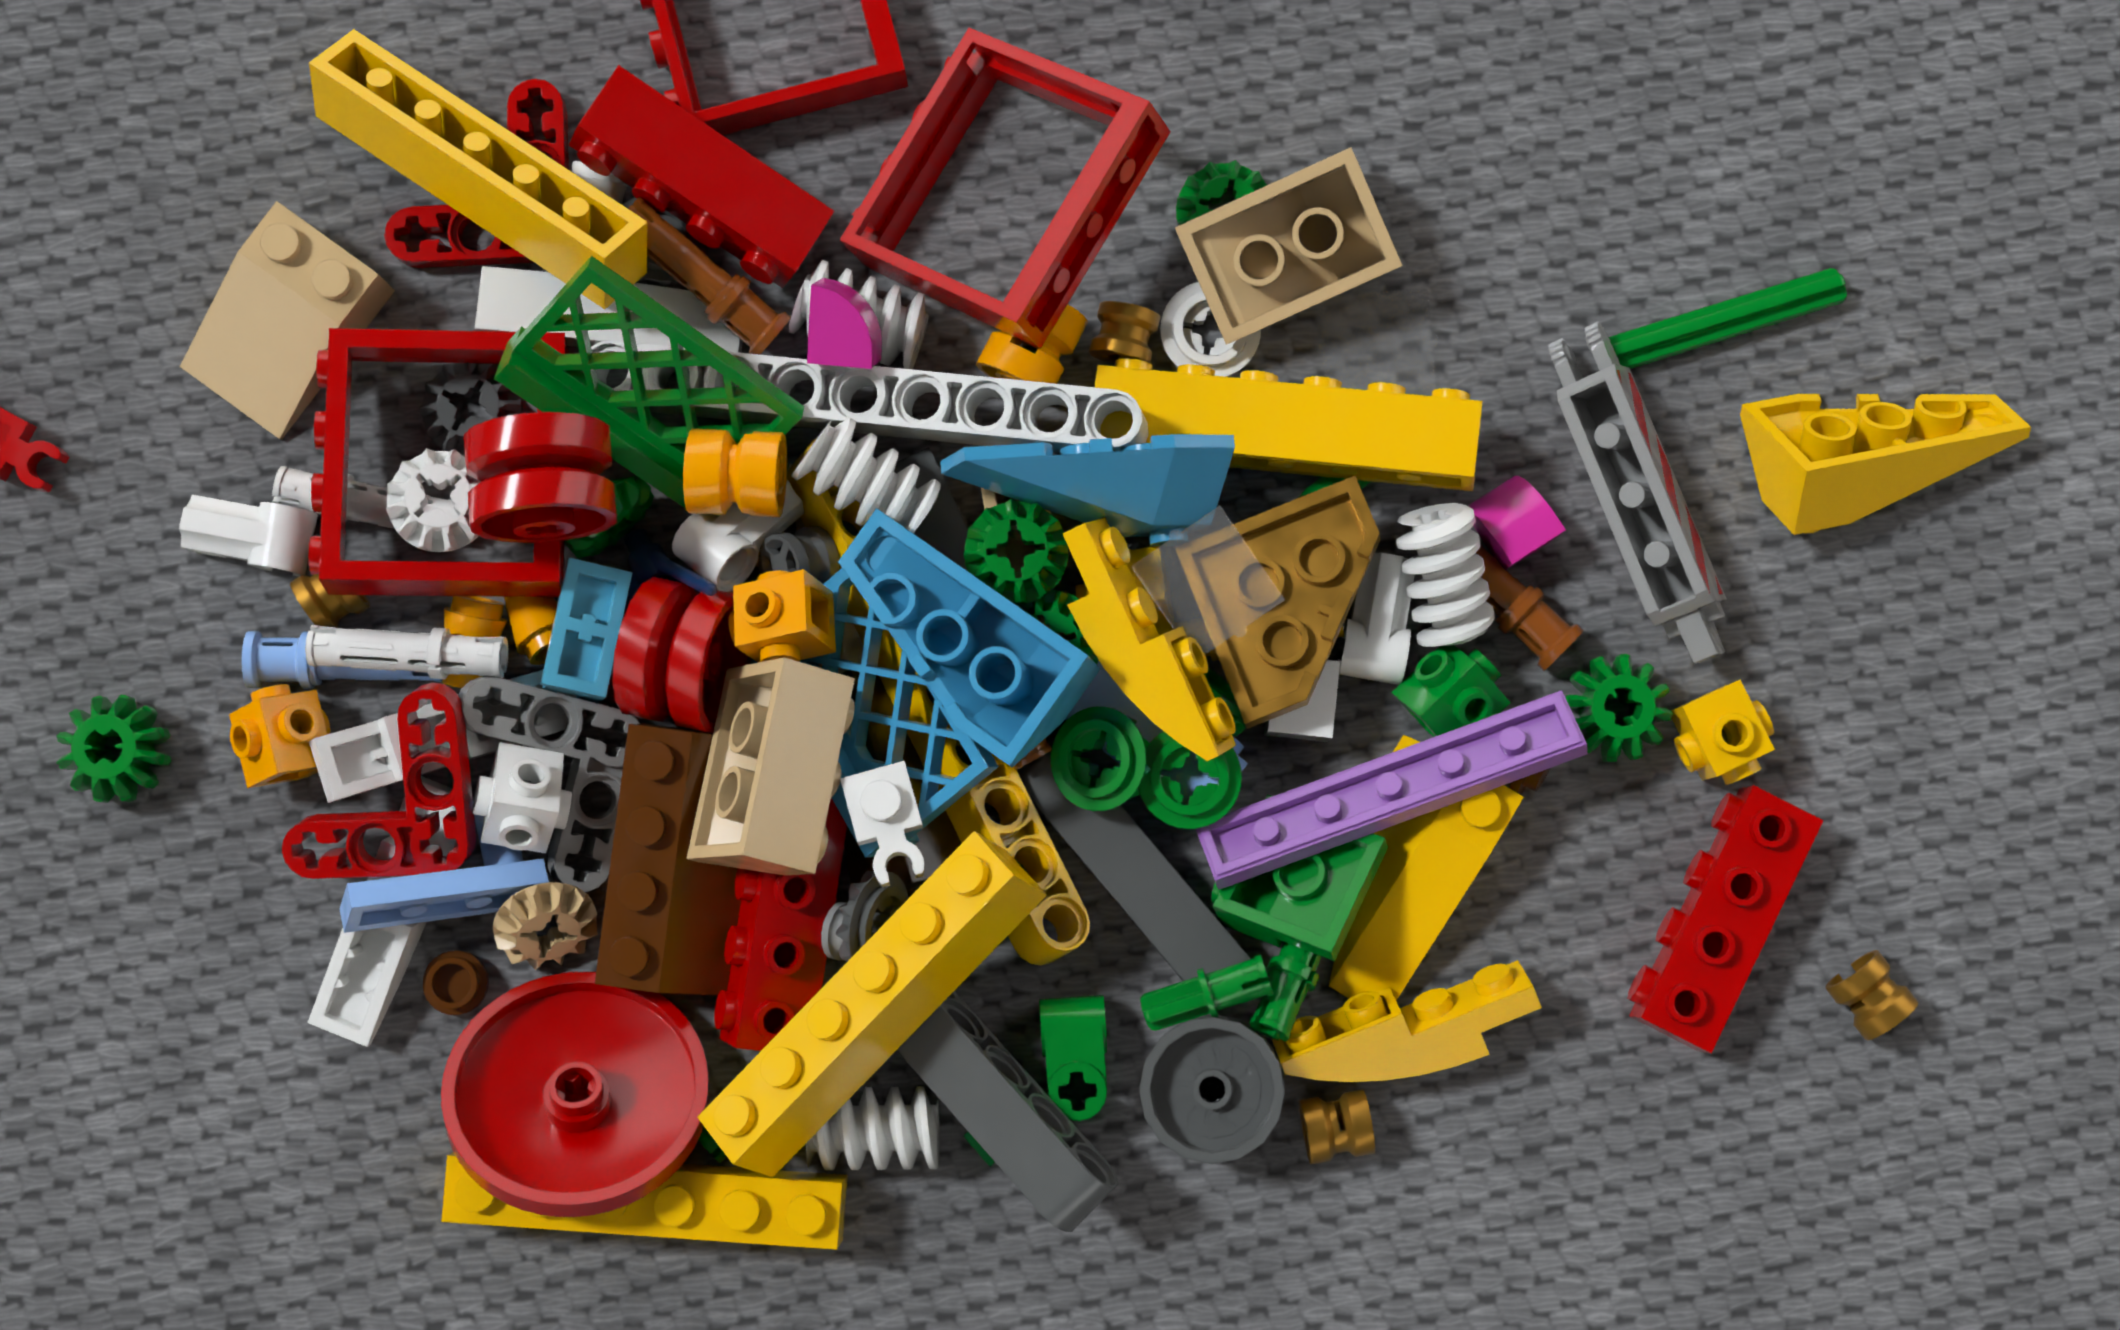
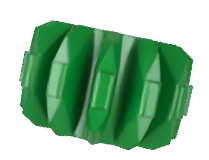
[1565,654,1673,763]
[56,695,172,803]

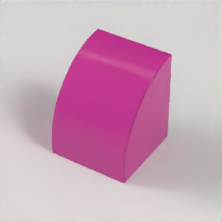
[807,278,882,369]
[1468,475,1566,570]

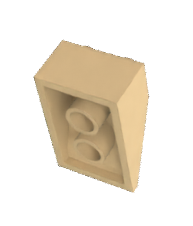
[1175,147,1403,345]
[180,201,395,440]

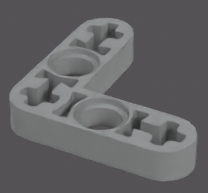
[458,677,640,892]

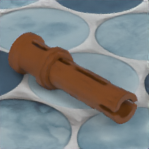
[628,196,791,355]
[1476,544,1584,671]

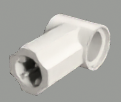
[672,480,804,592]
[179,495,318,577]
[1338,553,1415,685]

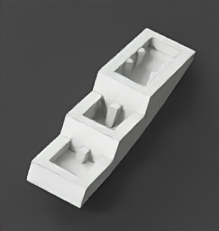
[475,266,743,353]
[309,670,588,803]
[308,776,474,1047]

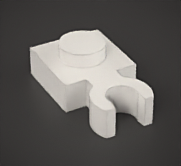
[840,761,925,887]

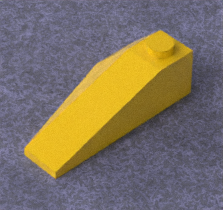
[1740,394,2031,535]
[1328,735,1524,1000]

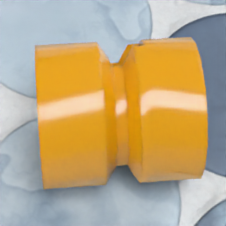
[975,304,1088,384]
[683,428,787,517]

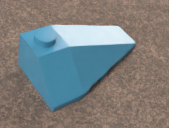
[940,434,1235,547]
[838,508,1100,767]

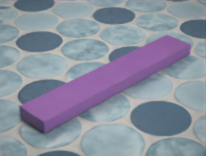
[1196,690,1588,890]

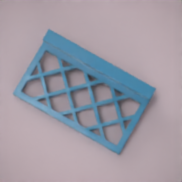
[754,568,999,858]

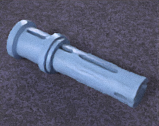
[242,631,442,689]

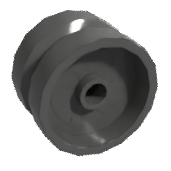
[1139,1014,1285,1164]

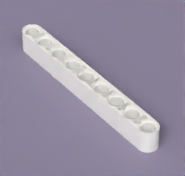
[591,340,1149,454]

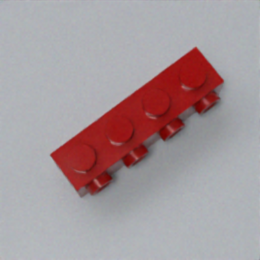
[569,65,835,288]
[1627,785,1824,1054]
[714,798,847,1051]

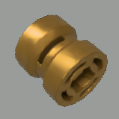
[1825,950,1918,1040]
[1299,1089,1375,1164]

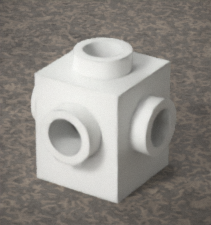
[473,742,572,853]

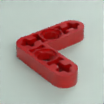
[384,79,569,268]
[282,683,476,879]

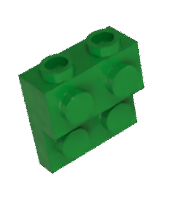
[1211,794,1388,961]

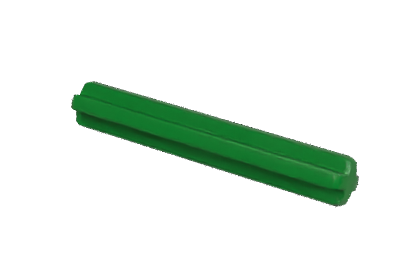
[1608,268,1847,369]

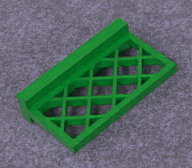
[494,256,805,509]

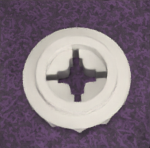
[1160,282,1261,377]
[386,448,481,552]

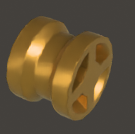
[1089,301,1160,363]
[290,574,370,628]

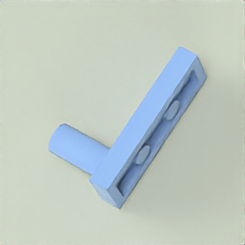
[339,815,549,933]

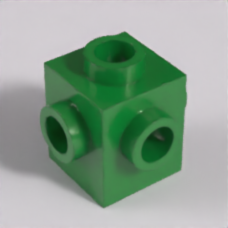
[1391,645,1511,737]

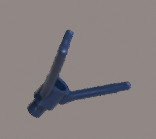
[611,528,717,675]

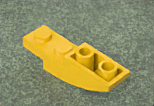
[1063,517,1236,761]
[1272,960,1542,1082]

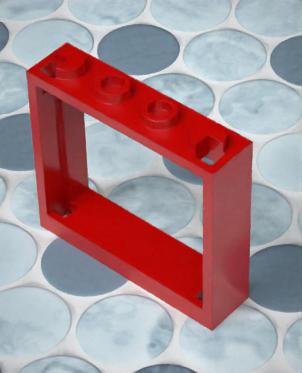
[640,0,908,135]
[840,28,1171,349]
[308,328,569,597]

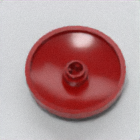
[441,972,709,1217]

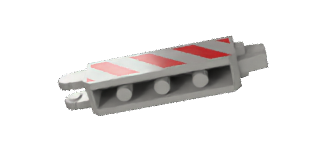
[1548,322,1727,664]

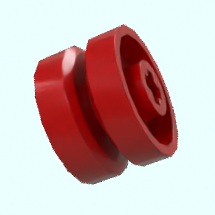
[464,412,617,543]
[612,577,751,733]

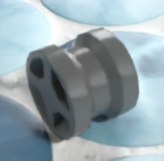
[759,526,840,584]

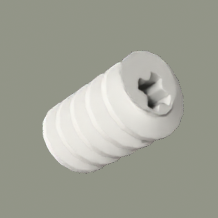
[789,260,929,369]
[792,418,941,533]
[1397,503,1495,647]
[806,1086,939,1170]

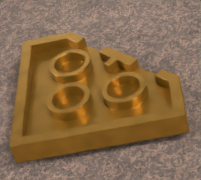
[1175,476,1380,729]

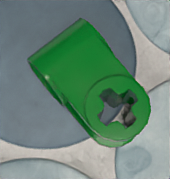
[1039,995,1107,1121]

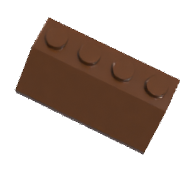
[595,724,741,995]

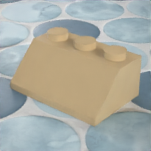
[686,657,855,875]

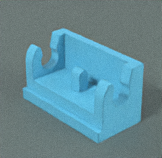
[540,558,632,703]

